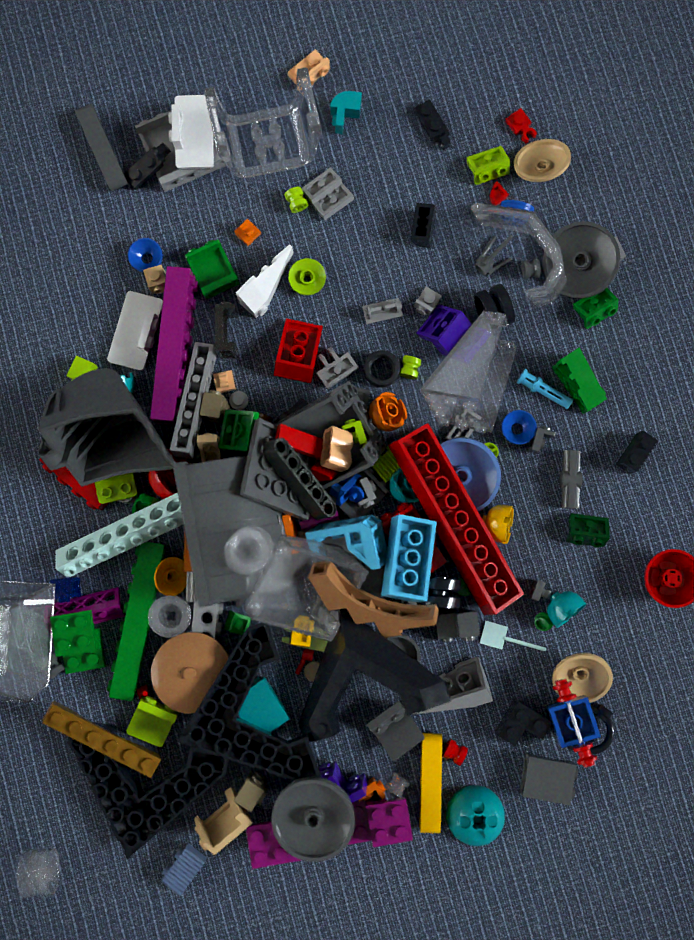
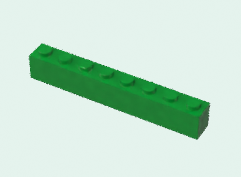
[107,541,166,702]

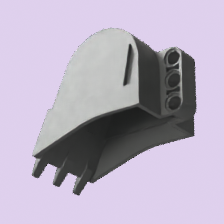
[38,368,178,487]

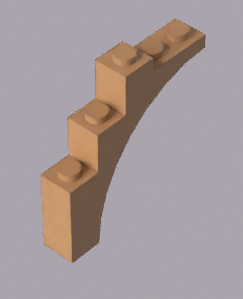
[308,560,439,638]

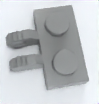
[317,347,359,390]

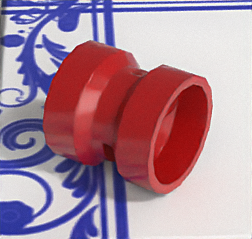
[442,738,468,766]

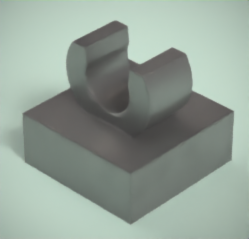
[528,580,552,601]

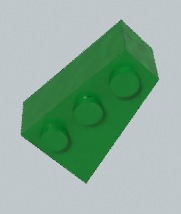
[552,347,607,414]

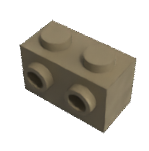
[200,390,230,424]
[234,771,268,812]

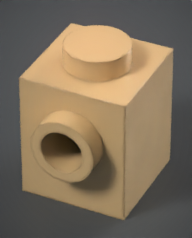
[143,265,166,294]

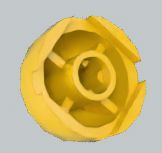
[482,505,514,544]

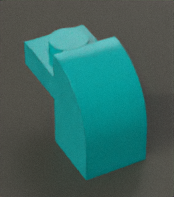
[330,91,362,134]

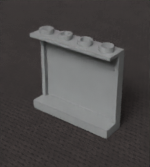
[135,110,232,192]

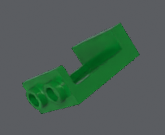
[185,239,240,300]

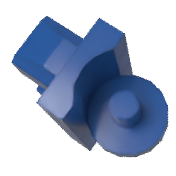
[329,474,364,506]

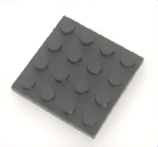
[239,418,319,521]

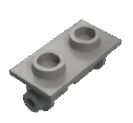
[362,298,403,324]

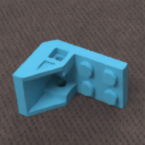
[305,515,387,570]

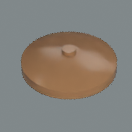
[151,632,229,713]

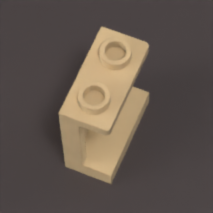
[194,787,253,855]

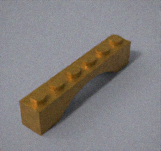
[42,701,161,778]

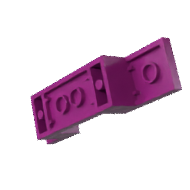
[246,796,413,869]

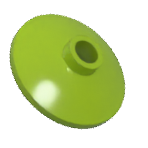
[288,258,326,295]

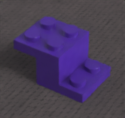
[416,304,489,364]
[319,761,368,803]

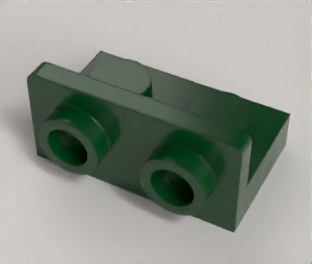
[566,513,610,548]

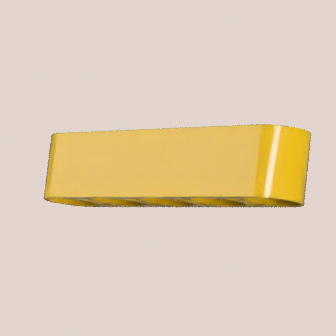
[419,733,442,833]

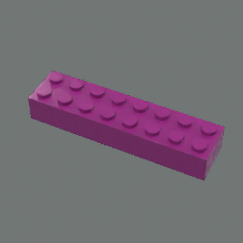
[150,266,198,426]

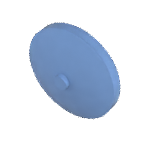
[440,437,501,511]

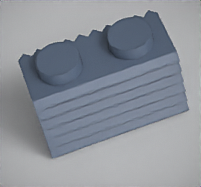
[161,843,207,896]

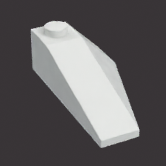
[236,244,293,318]

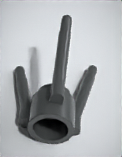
[475,235,513,276]

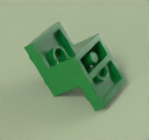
[219,410,261,455]
[50,610,106,674]

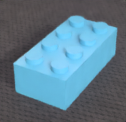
[381,514,436,603]

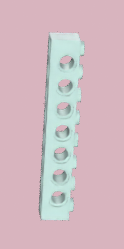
[55,493,184,578]

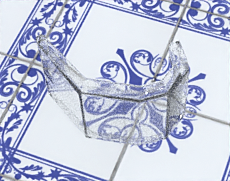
[471,203,567,308]

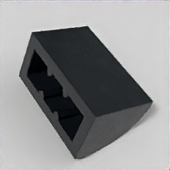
[410,203,436,248]

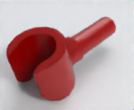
[295,649,314,675]
[137,685,151,699]

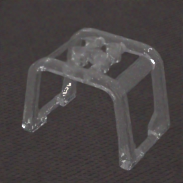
[204,68,322,178]

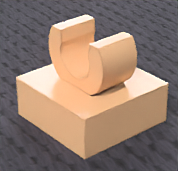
[213,370,236,393]

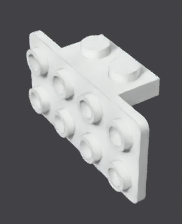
[168,95,214,169]
[107,291,163,371]

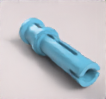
[516,368,573,409]

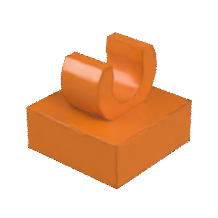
[234,219,261,246]

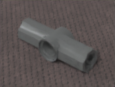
[559,450,583,509]

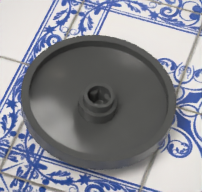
[542,221,621,299]
[272,777,355,862]

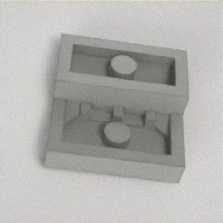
[302,167,354,220]

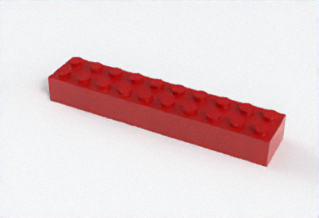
[388,423,524,616]

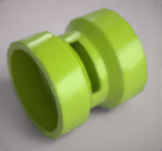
[284,187,308,213]
[399,355,422,379]

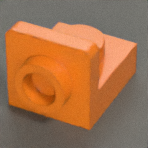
[358,777,386,802]

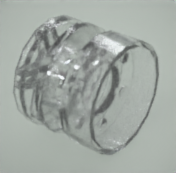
[223,526,274,575]
[148,595,193,638]

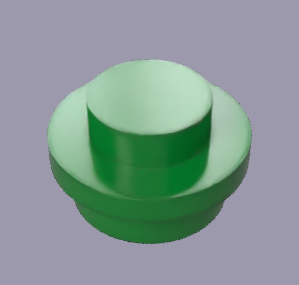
[534,612,553,631]

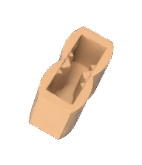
[320,426,354,472]

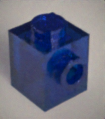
[48,577,81,603]

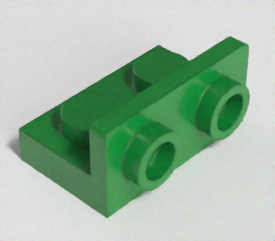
[573,288,618,329]

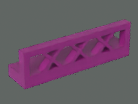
[42,587,125,636]

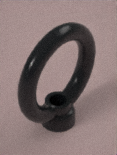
[572,703,615,755]

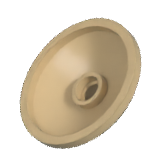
[514,139,571,182]
[552,653,613,703]

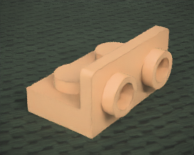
[288,49,330,91]

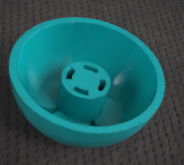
[446,785,505,847]

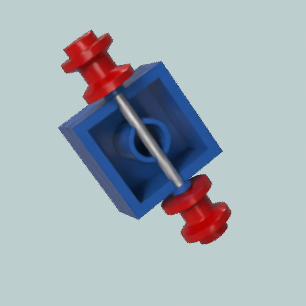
[546,678,601,767]

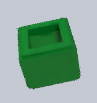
[224,610,252,635]

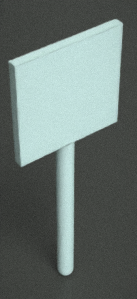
[480,621,546,651]

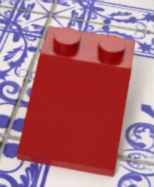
[274,318,323,383]

